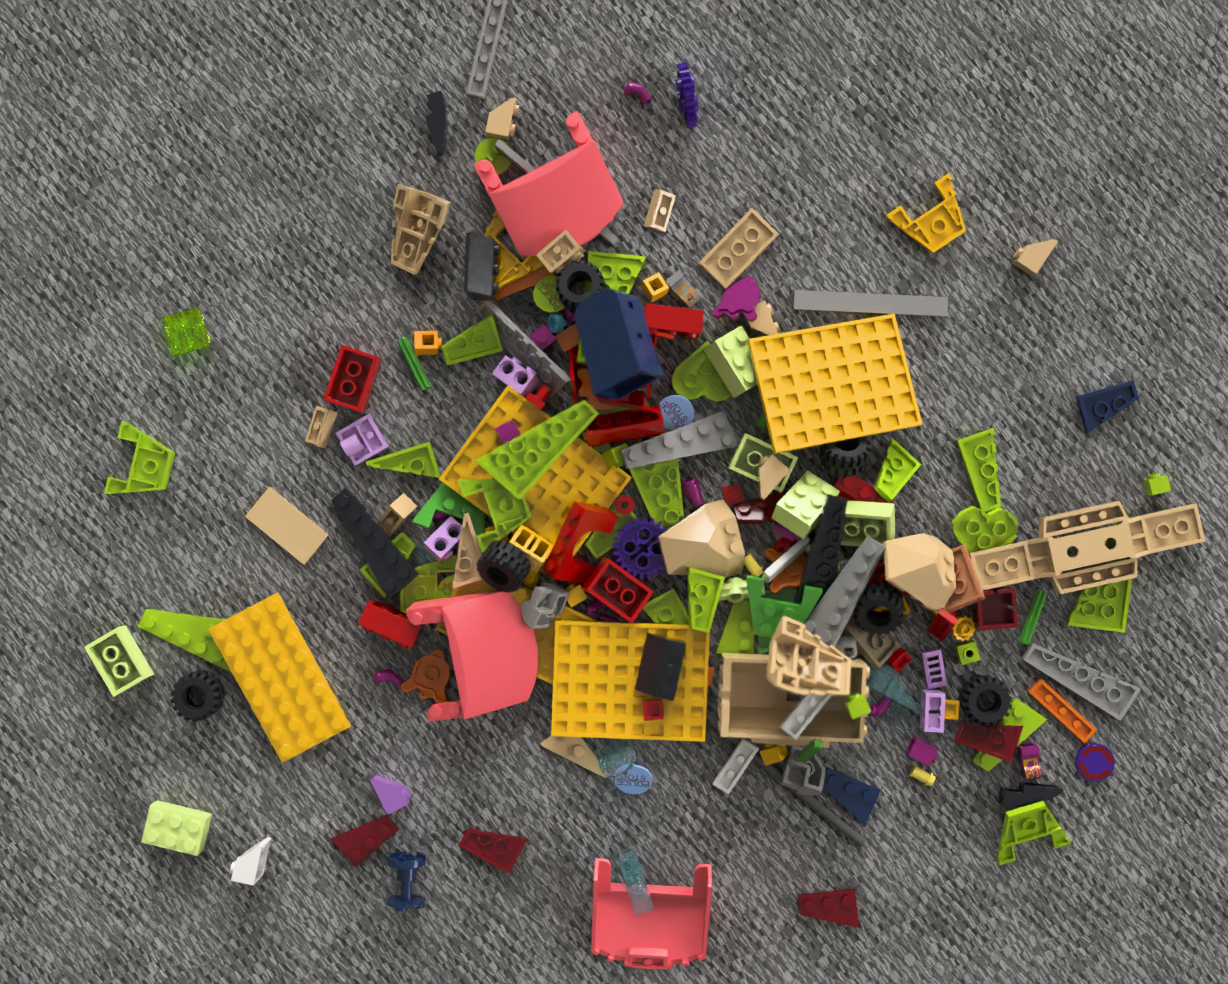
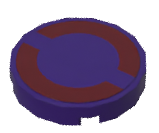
[1075,743,1115,782]

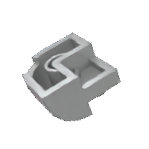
[521,583,570,629]
[781,745,825,796]

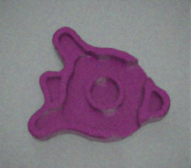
[712,276,761,322]

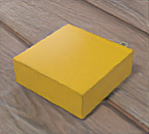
[944,699,960,720]

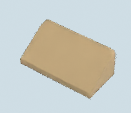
[644,189,676,232]
[305,406,337,449]

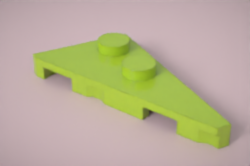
[366,442,441,478]

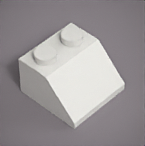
[230,837,271,886]

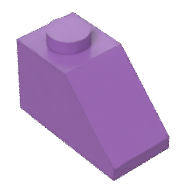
[370,775,411,815]

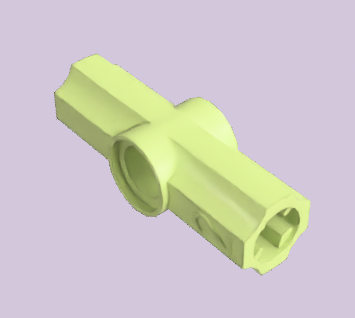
[719,577,765,603]

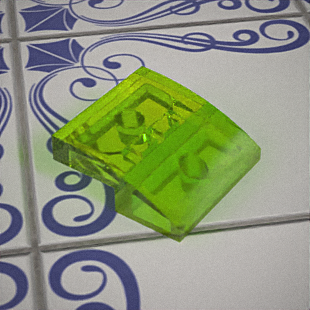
[163,307,211,357]

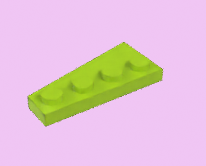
[956,428,1001,512]

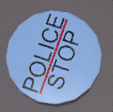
[658,395,694,431]
[614,764,653,794]

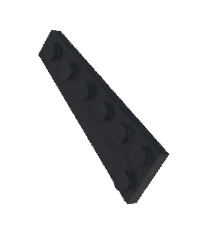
[331,488,419,599]
[794,494,847,608]

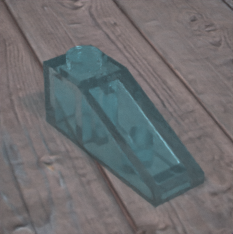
[866,663,921,714]
[618,848,654,915]

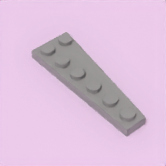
[476,300,571,400]
[620,411,738,469]
[803,537,886,647]
[1021,643,1141,721]

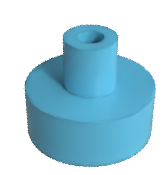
[547,313,567,333]

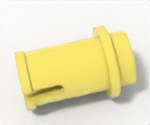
[744,553,764,577]
[909,765,936,787]

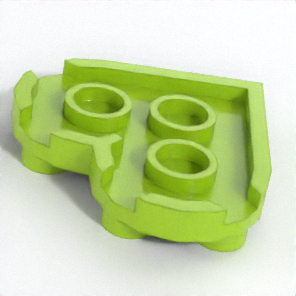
[671,340,732,402]
[951,506,1019,553]

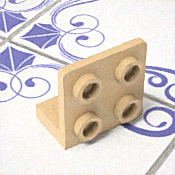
[536,230,586,275]

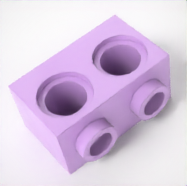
[492,355,540,398]
[423,516,462,563]
[919,690,945,733]

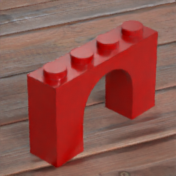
[543,501,619,584]

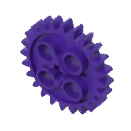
[675,62,698,128]
[612,516,667,579]

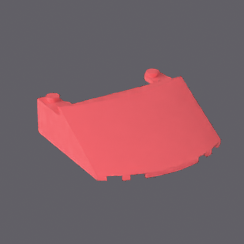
[473,111,624,257]
[406,590,538,722]
[591,858,712,969]

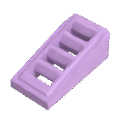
[920,648,947,690]

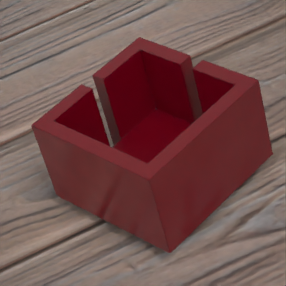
[972,587,1019,631]

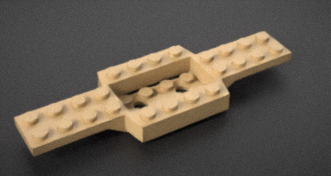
[969,501,1205,594]

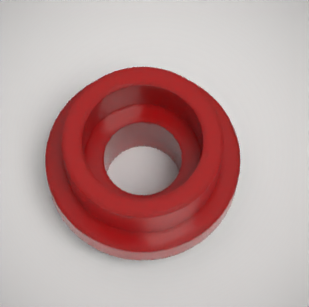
[615,495,634,515]

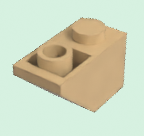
[485,98,520,141]
[744,301,780,336]

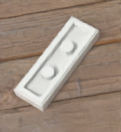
[763,536,810,583]
[779,694,832,740]
[712,738,759,795]

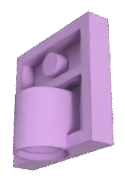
[336,414,389,466]

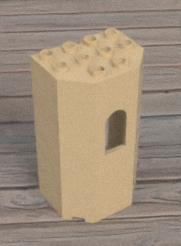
[717,653,870,743]

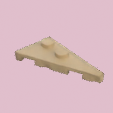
[453,512,483,589]
[540,735,610,778]

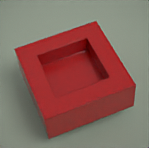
[721,483,745,505]
[774,538,798,552]
[887,647,912,672]
[642,699,663,721]

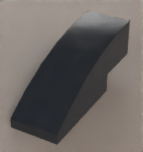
[425,91,448,157]
[999,782,1063,807]

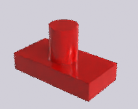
[526,384,552,411]
[927,608,958,642]

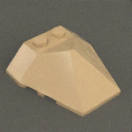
[391,184,451,275]
[658,499,745,578]
[883,533,956,612]
[767,616,851,696]

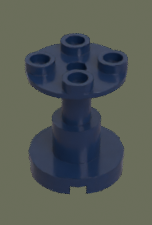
[387,851,426,912]

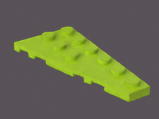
[577,251,646,364]
[475,400,599,500]
[629,459,684,531]
[1065,517,1132,633]
[138,609,232,673]

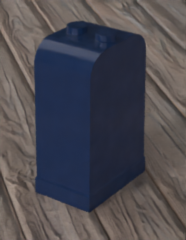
[575,288,664,400]

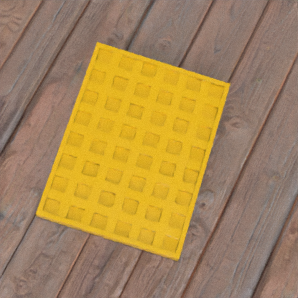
[747,314,922,454]
[439,385,632,558]
[551,620,710,742]

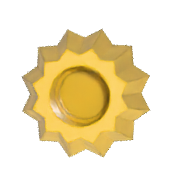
[950,615,976,642]

